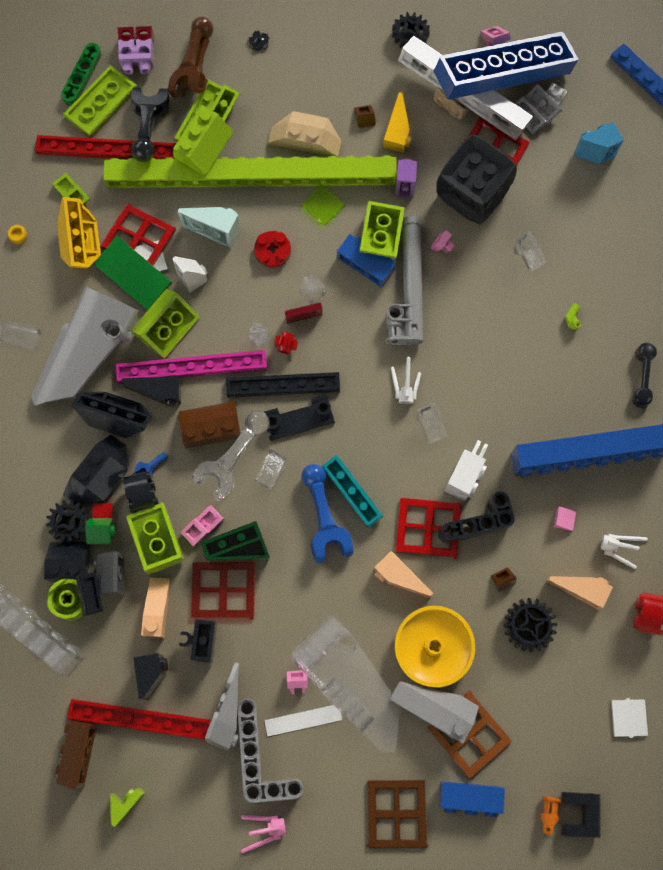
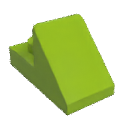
[110,787,145,827]

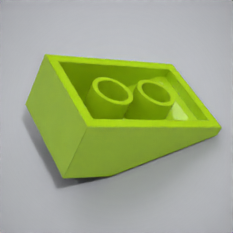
[359,201,405,258]
[126,502,185,575]

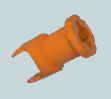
[540,796,561,835]

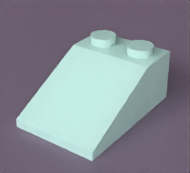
[178,207,241,248]

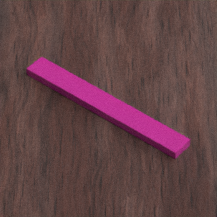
[115,350,267,384]

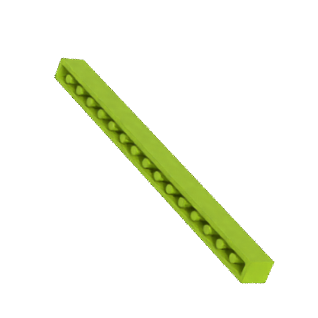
[104,155,397,188]

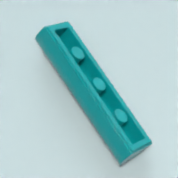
[322,454,384,528]

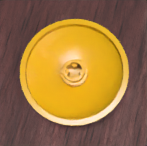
[394,606,475,687]

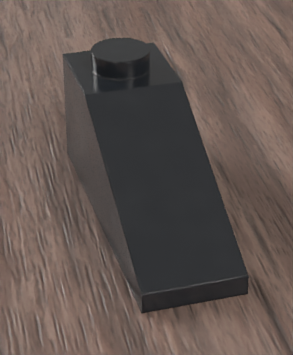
[121,376,181,406]

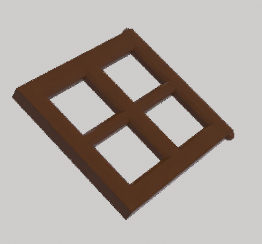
[367,780,429,849]

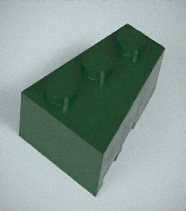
[200,521,270,561]

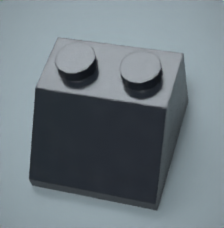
[44,542,90,582]
[133,653,168,700]

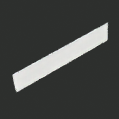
[264,704,342,737]

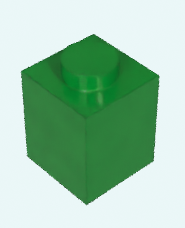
[85,518,116,544]

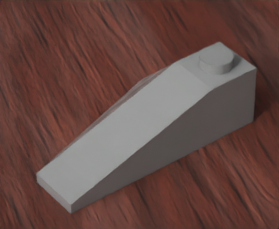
[389,681,479,743]

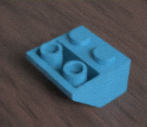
[574,122,624,164]

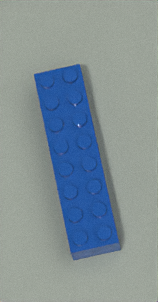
[433,32,579,100]
[511,424,663,478]

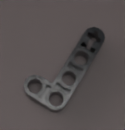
[438,491,515,543]

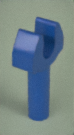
[134,452,168,478]

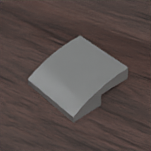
[515,84,562,135]

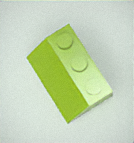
[173,105,234,176]
[131,289,200,359]

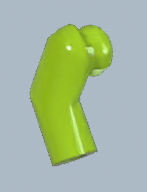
[565,303,581,330]

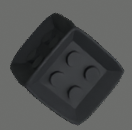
[436,135,517,224]

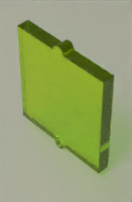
[301,185,345,226]

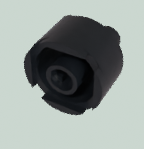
[123,471,159,514]

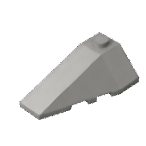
[205,662,239,751]

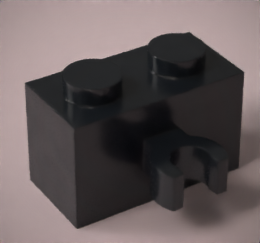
[179,619,217,663]

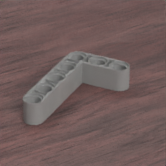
[238,699,304,803]

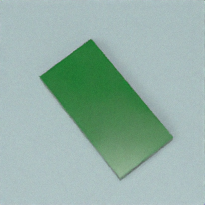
[94,236,173,310]

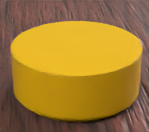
[8,225,27,244]

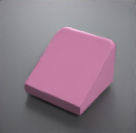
[553,507,576,531]

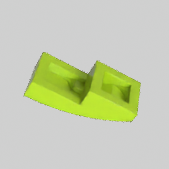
[52,173,90,204]

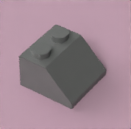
[94,551,124,597]

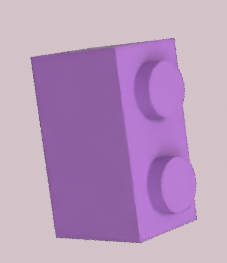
[395,159,417,198]

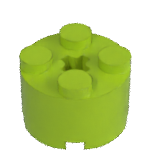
[47,579,83,621]

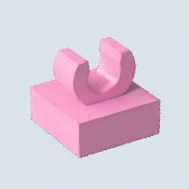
[430,230,455,253]
[287,670,308,694]

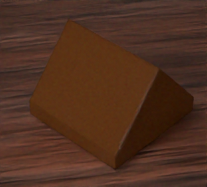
[491,567,517,592]

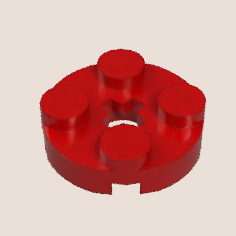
[254,231,291,268]

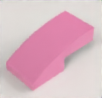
[180,505,224,546]

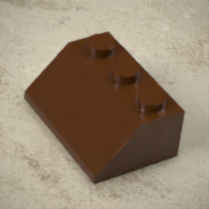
[179,401,242,449]
[55,720,97,789]

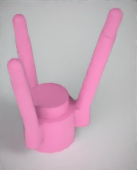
[241,815,286,853]

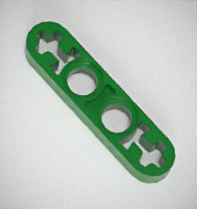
[61,43,102,106]

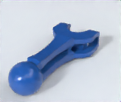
[301,464,354,564]

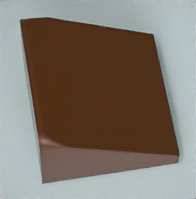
[354,105,376,128]

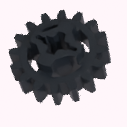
[392,12,430,48]
[46,500,90,543]

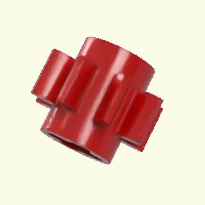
[274,332,298,354]

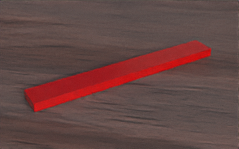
[35,135,177,160]
[67,699,211,740]

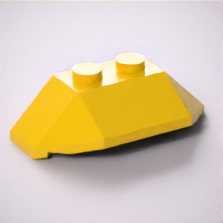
[57,197,101,269]

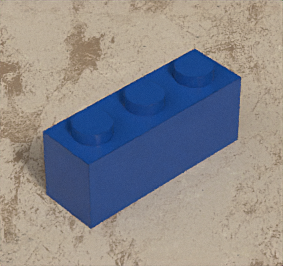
[337,234,395,288]
[439,781,505,817]

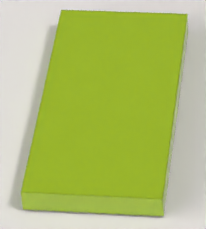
[63,65,137,138]

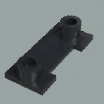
[262,394,335,441]

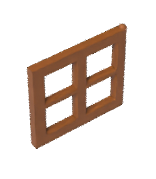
[427,691,512,779]

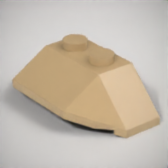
[268,111,342,158]

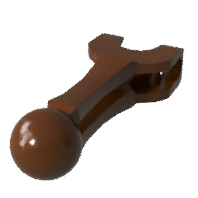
[168,16,214,99]

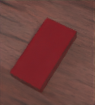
[285,302,323,324]

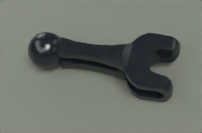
[131,87,169,162]

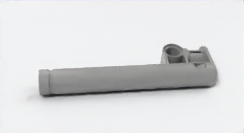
[386,216,423,345]

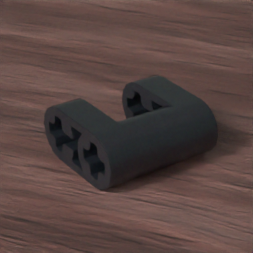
[561,792,601,838]

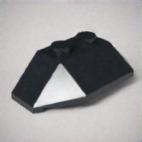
[72,392,152,438]
[63,434,128,506]

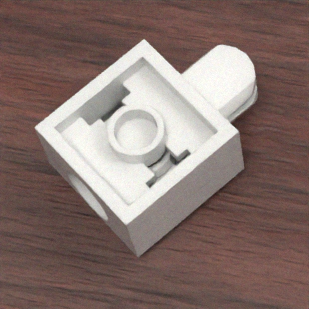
[444,440,488,501]

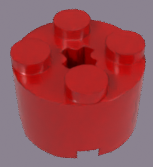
[633,592,663,636]

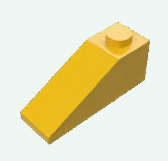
[383,92,412,154]

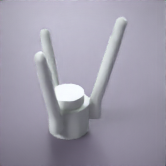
[391,357,421,404]
[600,534,648,569]

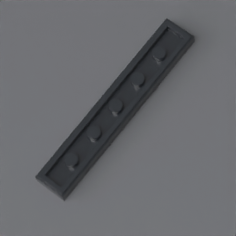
[226,372,340,398]

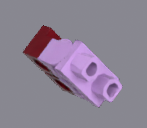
[117,26,154,75]

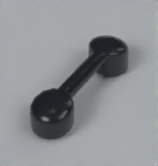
[632,342,657,408]

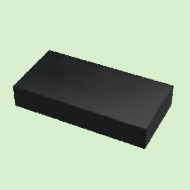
[75,572,103,616]

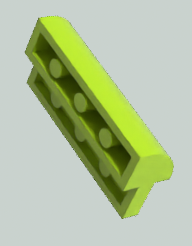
[174,79,240,142]

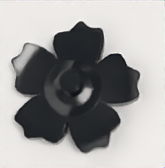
[248,30,269,51]

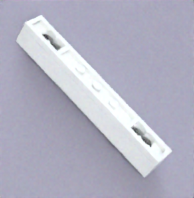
[398,36,532,140]

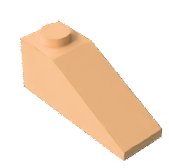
[374,551,433,598]
[546,576,613,610]
[141,577,170,638]

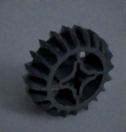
[503,598,558,653]

